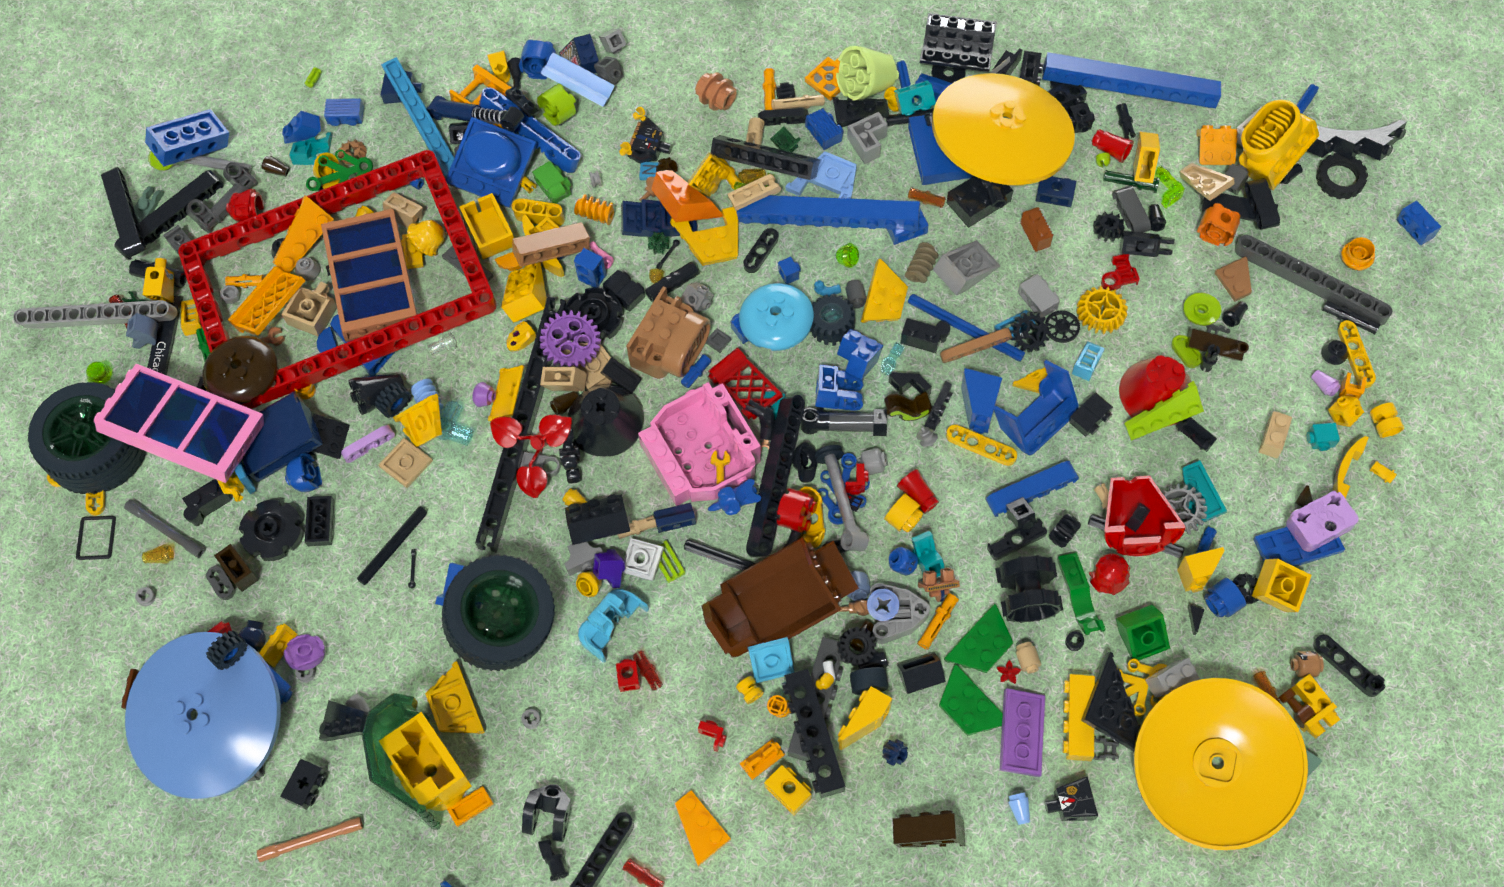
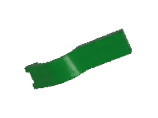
[1057,552,1106,635]

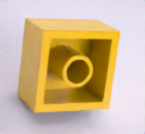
[1252,559,1312,612]

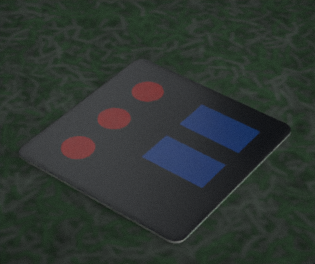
[847,493,863,512]

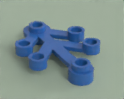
[817,453,870,525]

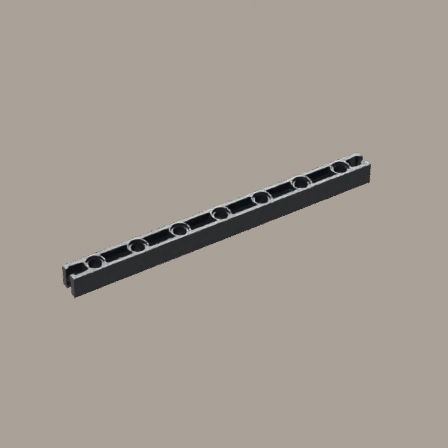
[475,297,566,553]

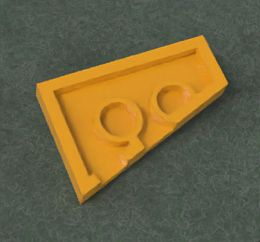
[675,790,731,867]

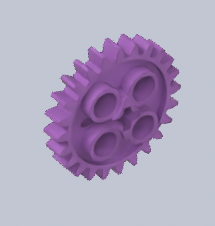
[540,310,601,368]

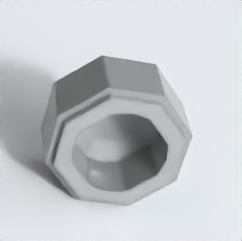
[220,285,240,304]

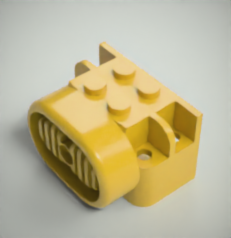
[1239,99,1319,190]
[379,712,472,811]

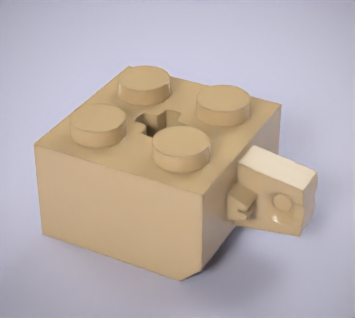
[281,282,337,336]

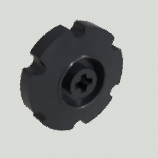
[565,288,623,343]
[239,500,303,561]

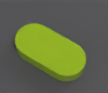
[1171,335,1202,368]

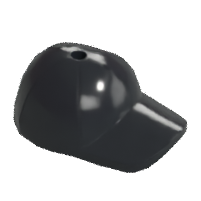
[792,442,818,483]

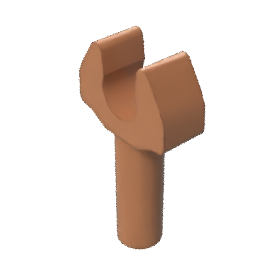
[260,327,285,346]

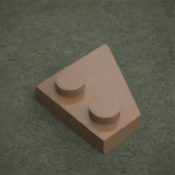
[1215,257,1252,302]

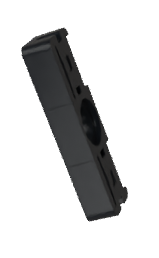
[987,519,1047,561]

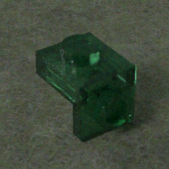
[770,126,801,152]

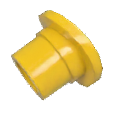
[884,86,899,112]

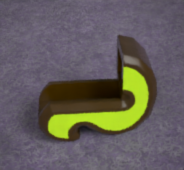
[884,392,932,421]

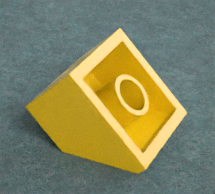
[1177,547,1225,593]

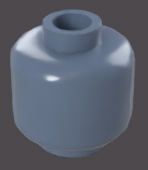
[847,570,871,601]

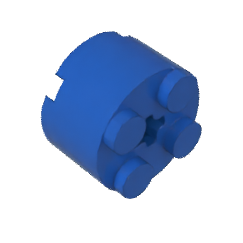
[519,40,557,80]

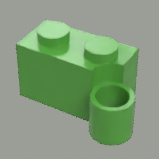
[532,161,572,204]

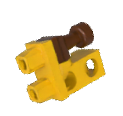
[1278,674,1341,739]

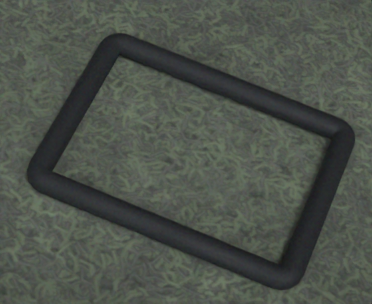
[76,515,116,560]

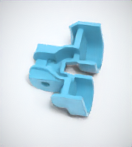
[578,589,649,663]

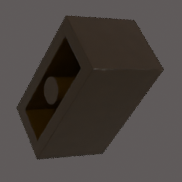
[214,544,258,592]

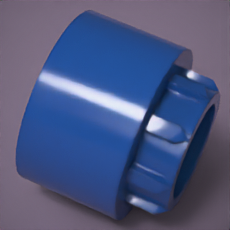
[1204,577,1246,618]

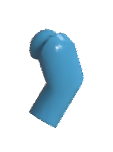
[814,280,841,297]

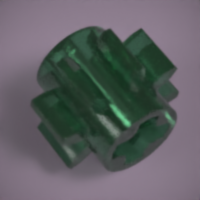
[648,232,669,254]

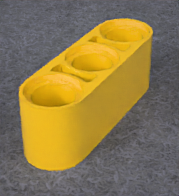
[512,198,565,226]

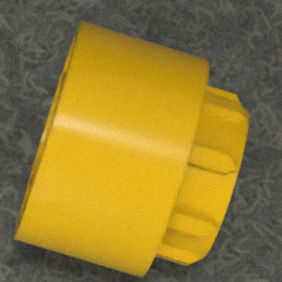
[884,493,923,533]

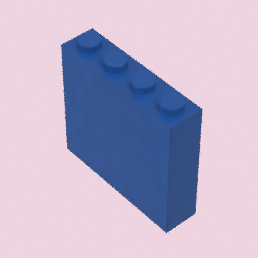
[908,115,973,185]

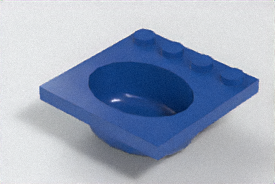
[446,117,538,209]

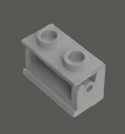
[1018,274,1060,318]

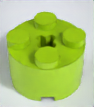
[537,83,576,126]

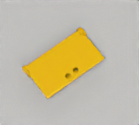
[488,365,524,421]

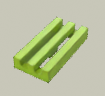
[658,540,685,583]

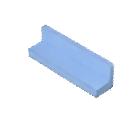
[541,53,615,107]

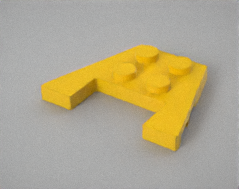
[670,207,738,266]

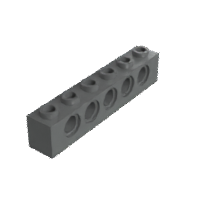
[788,637,846,761]

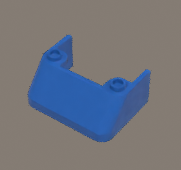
[993,360,1079,455]

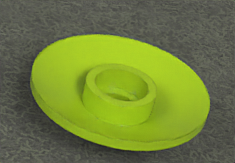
[1183,293,1221,326]

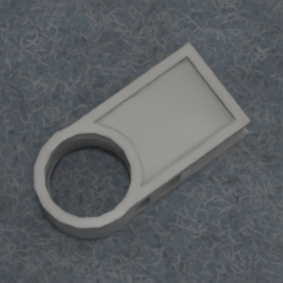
[520,452,560,477]

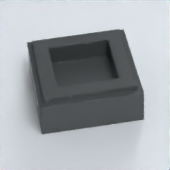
[706,328,731,353]

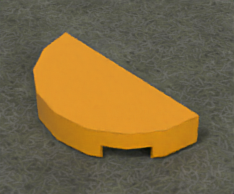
[494,252,524,271]

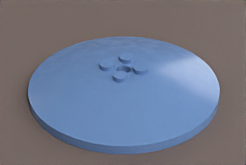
[125,632,281,799]

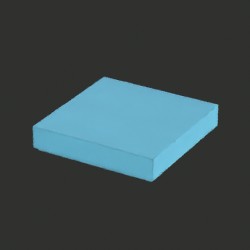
[748,637,795,683]

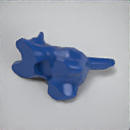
[708,479,761,515]

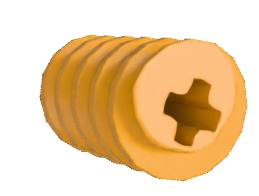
[574,194,614,225]

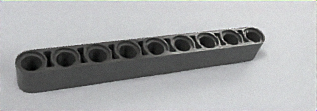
[1235,235,1393,326]

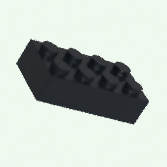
[305,496,334,547]

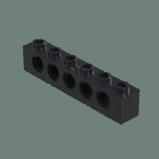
[710,135,820,180]
[782,669,846,799]

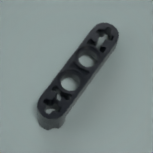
[1313,634,1386,697]

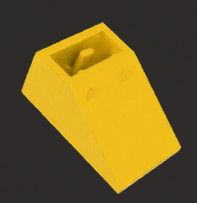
[688,152,730,197]
[501,262,547,323]
[837,686,893,750]

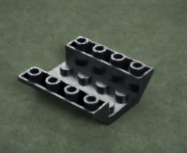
[919,13,997,73]

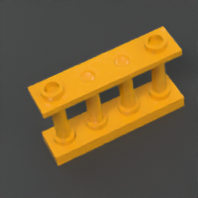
[449,64,529,129]

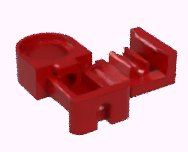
[1101,254,1140,291]

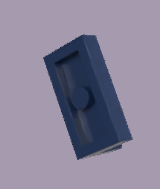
[654,503,696,533]

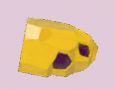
[506,321,536,351]

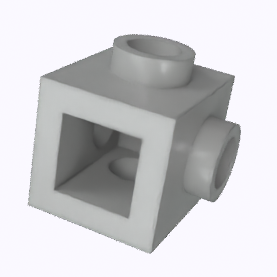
[681,282,714,312]

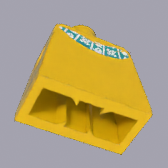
[142,258,174,303]

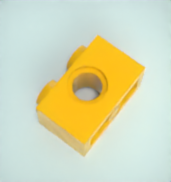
[764,765,812,816]

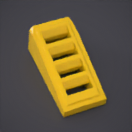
[181,299,202,336]

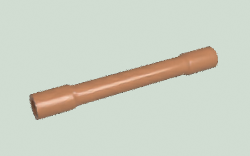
[257,817,363,862]

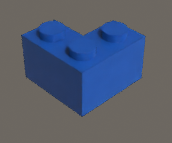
[837,329,883,380]

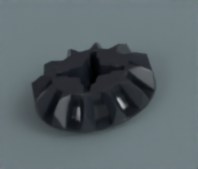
[1232,573,1259,604]

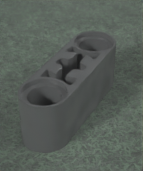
[1112,186,1151,233]

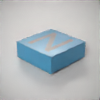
[639,162,659,180]

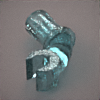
[881,342,905,375]

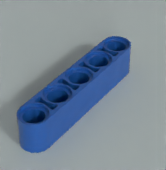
[986,461,1079,517]

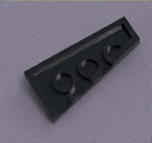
[319,700,371,742]

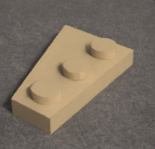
[1180,163,1234,201]

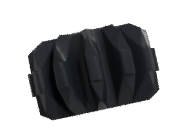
[1093,211,1125,243]
[1049,514,1081,548]

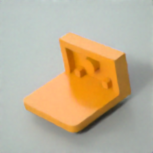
[1196,125,1237,165]

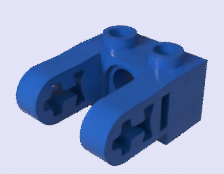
[815,364,863,411]

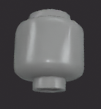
[858,448,888,475]

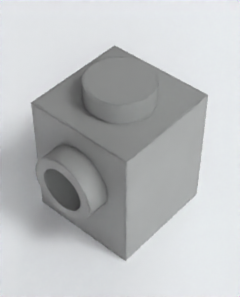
[599,28,627,54]

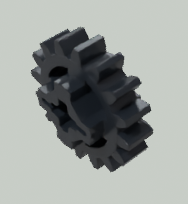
[1010,312,1051,353]

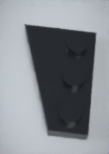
[832,97,890,127]

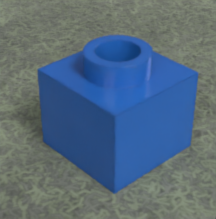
[778,257,801,284]

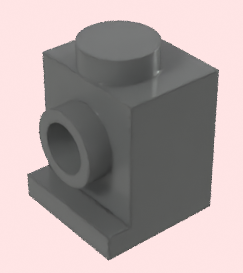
[163,225,191,255]

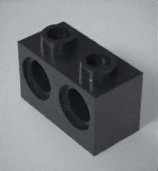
[1047,83,1087,113]

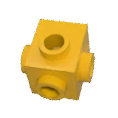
[1328,395,1364,427]

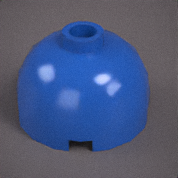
[285,453,322,493]

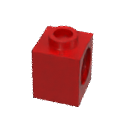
[616,659,640,692]

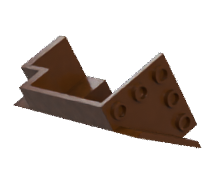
[701,537,859,658]

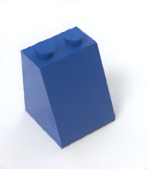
[961,368,1002,434]

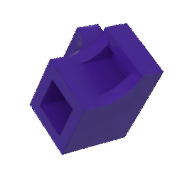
[593,549,625,588]

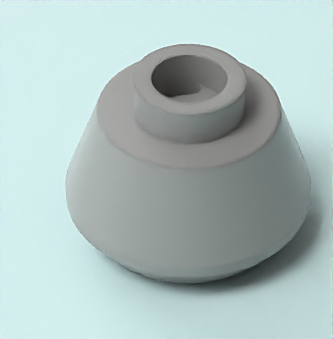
[295,257,320,281]

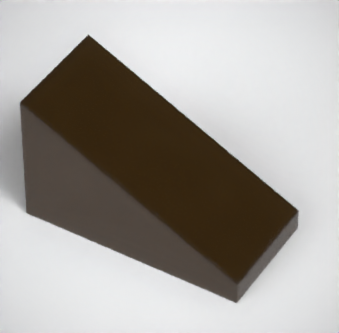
[1295,485,1313,507]

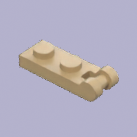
[727,174,781,211]

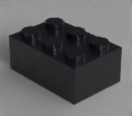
[946,176,1013,228]
[565,494,630,545]

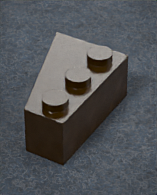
[892,810,966,848]

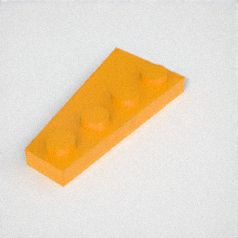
[272,195,334,273]

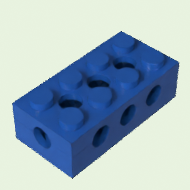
[145,109,229,167]

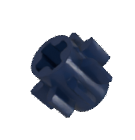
[882,739,908,766]

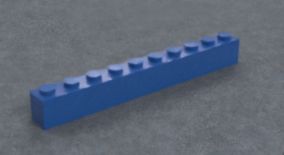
[1042,52,1221,109]
[736,195,920,231]

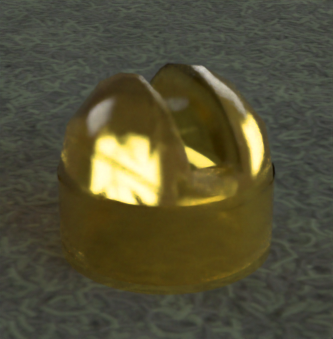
[649,269,664,283]

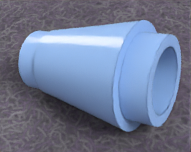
[1008,792,1030,825]

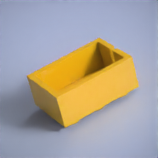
[459,193,514,260]

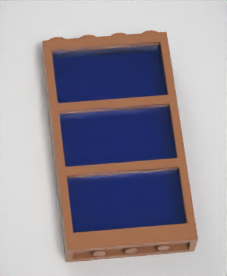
[321,209,417,342]

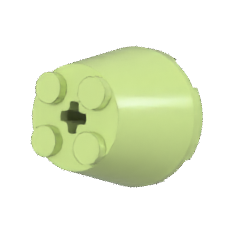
[836,46,899,100]

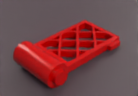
[707,348,783,420]

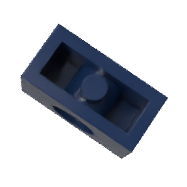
[1035,176,1077,208]

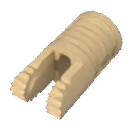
[746,117,765,145]

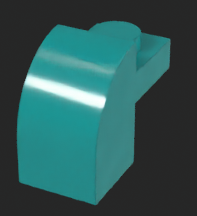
[911,531,945,578]

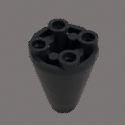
[348,374,404,415]

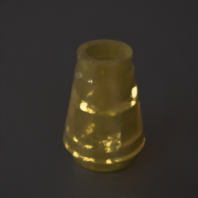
[738,168,766,186]
[142,544,174,564]

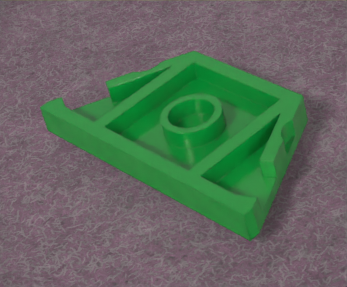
[944,604,1013,673]
[939,665,1003,736]

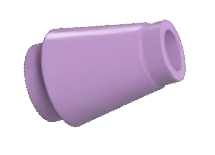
[1311,370,1341,397]

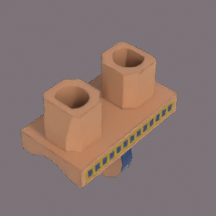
[918,568,960,602]

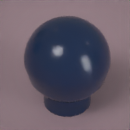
[239,620,266,652]

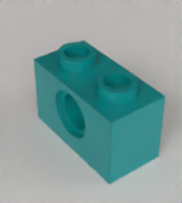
[894,80,936,115]

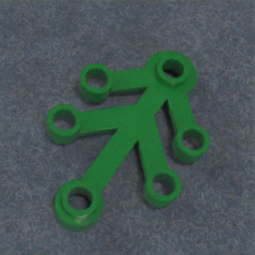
[306,149,373,191]

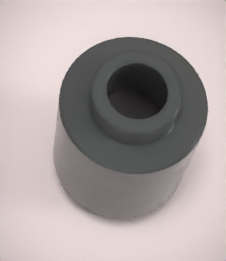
[845,280,866,308]

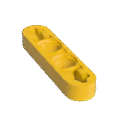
[1337,320,1376,388]
[946,425,1017,466]

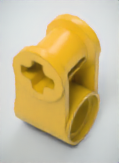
[487,50,511,83]

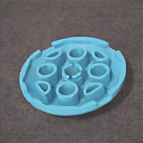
[739,283,814,351]

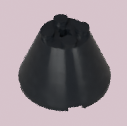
[568,384,643,457]

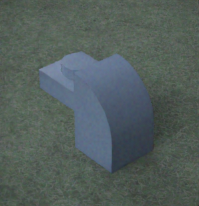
[126,313,158,349]

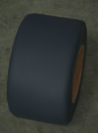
[850,667,888,695]

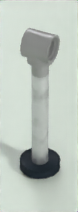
[815,445,869,551]

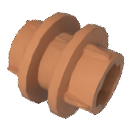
[695,72,737,111]

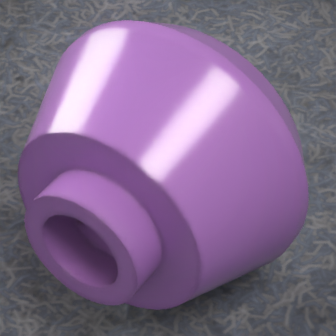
[472,382,496,407]

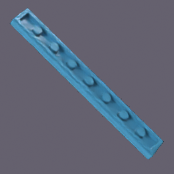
[381,57,454,179]

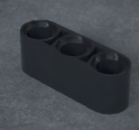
[1245,178,1280,230]

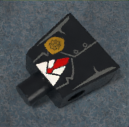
[1044,777,1098,821]

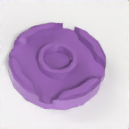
[284,634,326,670]

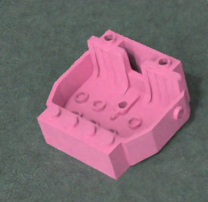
[638,382,761,506]

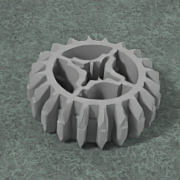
[1162,484,1207,537]

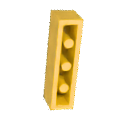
[1062,674,1095,761]

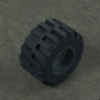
[810,294,855,346]

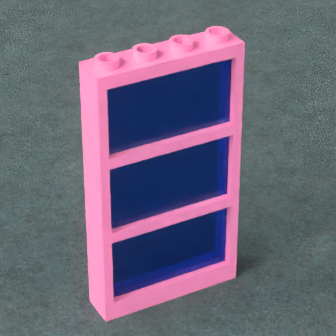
[94,364,264,483]

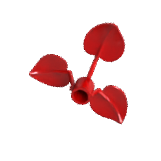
[490,414,572,498]

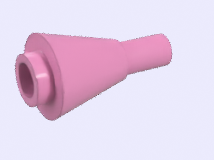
[589,241,614,269]

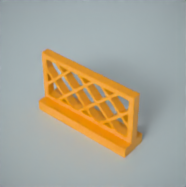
[228,266,305,336]

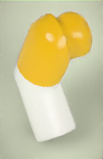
[816,661,836,690]

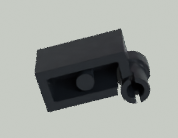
[900,318,950,353]
[182,479,232,526]

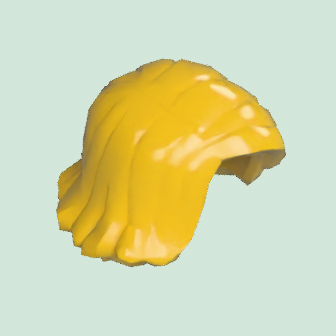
[407,220,446,256]

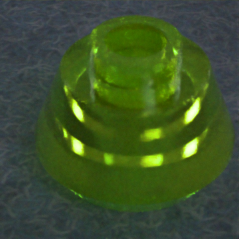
[836,243,859,268]
[86,362,112,384]

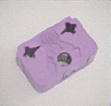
[1286,491,1359,552]

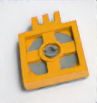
[805,57,841,101]

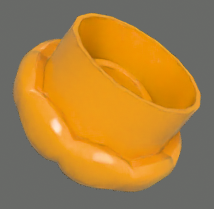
[1341,237,1375,271]

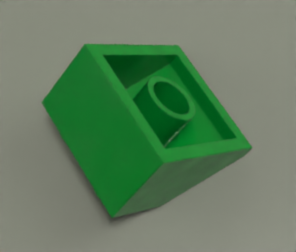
[1116,604,1171,661]

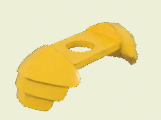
[799,487,825,548]

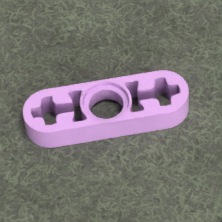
[341,425,395,463]

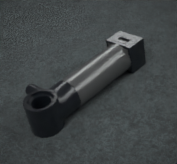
[801,407,887,436]

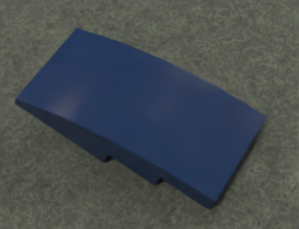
[621,199,697,237]

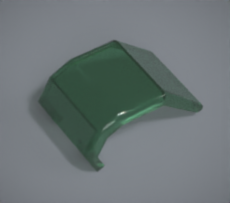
[362,693,441,830]

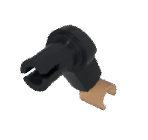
[744,399,775,452]

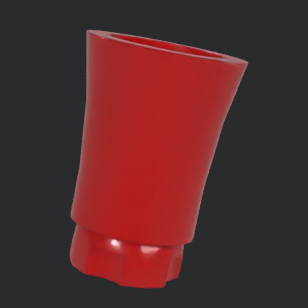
[1092,129,1134,163]
[897,469,939,514]

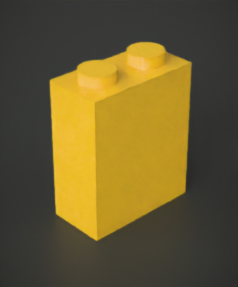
[1133,132,1160,183]

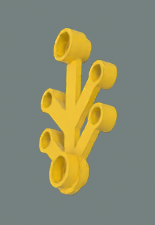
[1117,659,1167,717]

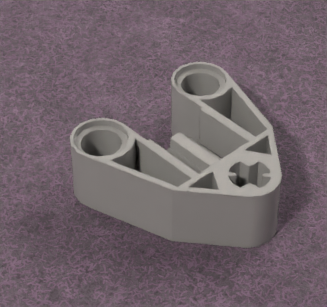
[870,583,930,644]

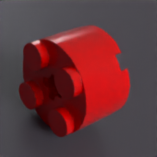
[777,488,817,532]

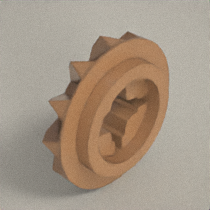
[338,139,367,165]

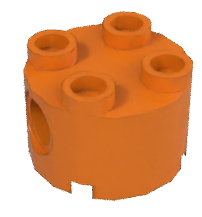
[1197,203,1240,246]

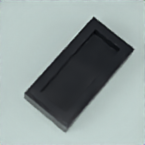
[600,357,642,394]

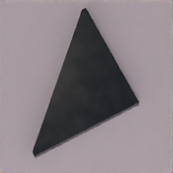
[1081,652,1141,752]

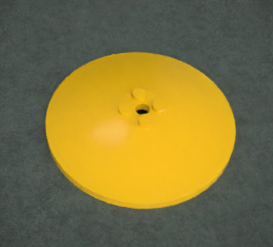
[932,73,1075,185]
[1134,678,1308,850]

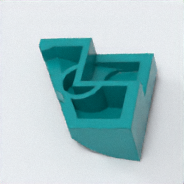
[289,132,332,165]

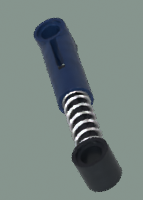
[427,95,524,132]

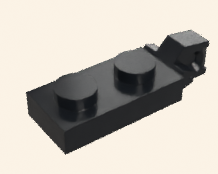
[924,381,953,431]

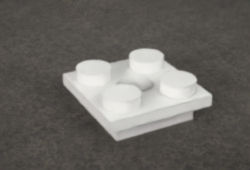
[622,538,664,581]

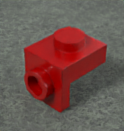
[845,463,868,495]
[698,720,727,752]

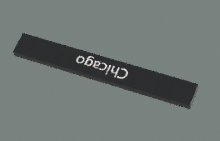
[137,296,182,430]

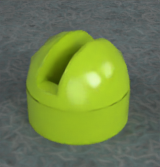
[1096,153,1110,168]

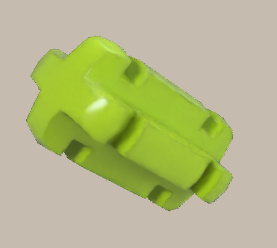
[304,67,322,88]

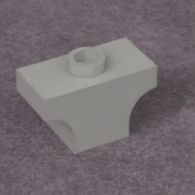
[564,542,603,576]

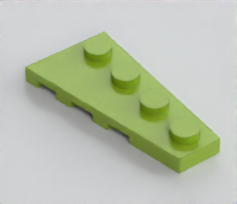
[1124,381,1204,441]

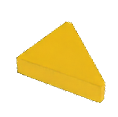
[1012,363,1055,393]

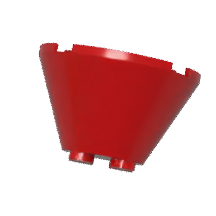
[1119,355,1192,428]

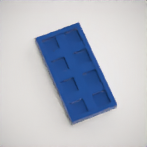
[1253,527,1345,567]

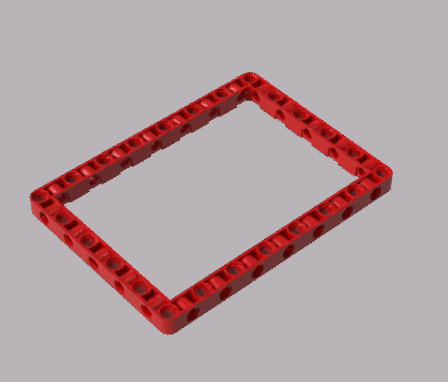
[178,150,497,409]

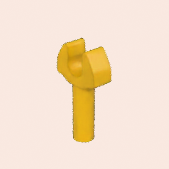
[710,450,730,485]

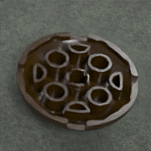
[202,336,278,404]

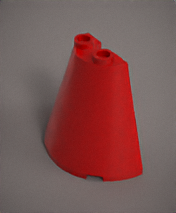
[1104,476,1185,556]

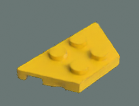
[861,259,908,323]
[393,394,442,447]
[425,661,485,734]

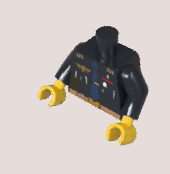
[619,107,672,164]

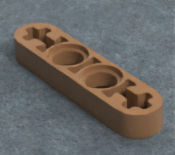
[940,328,1012,363]

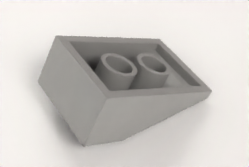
[933,240,1000,296]

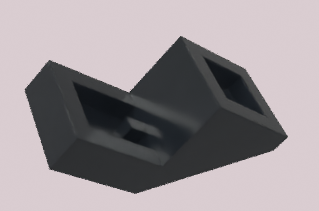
[888,372,932,395]

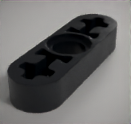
[758,108,809,126]
[743,228,778,273]

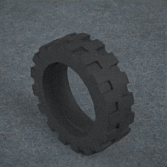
[1316,153,1368,199]

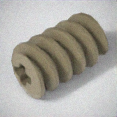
[905,242,939,283]

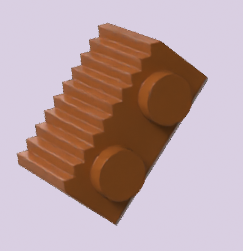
[1020,207,1054,252]

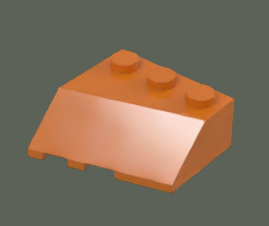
[652,170,723,222]

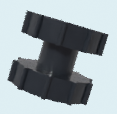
[995,555,1063,623]

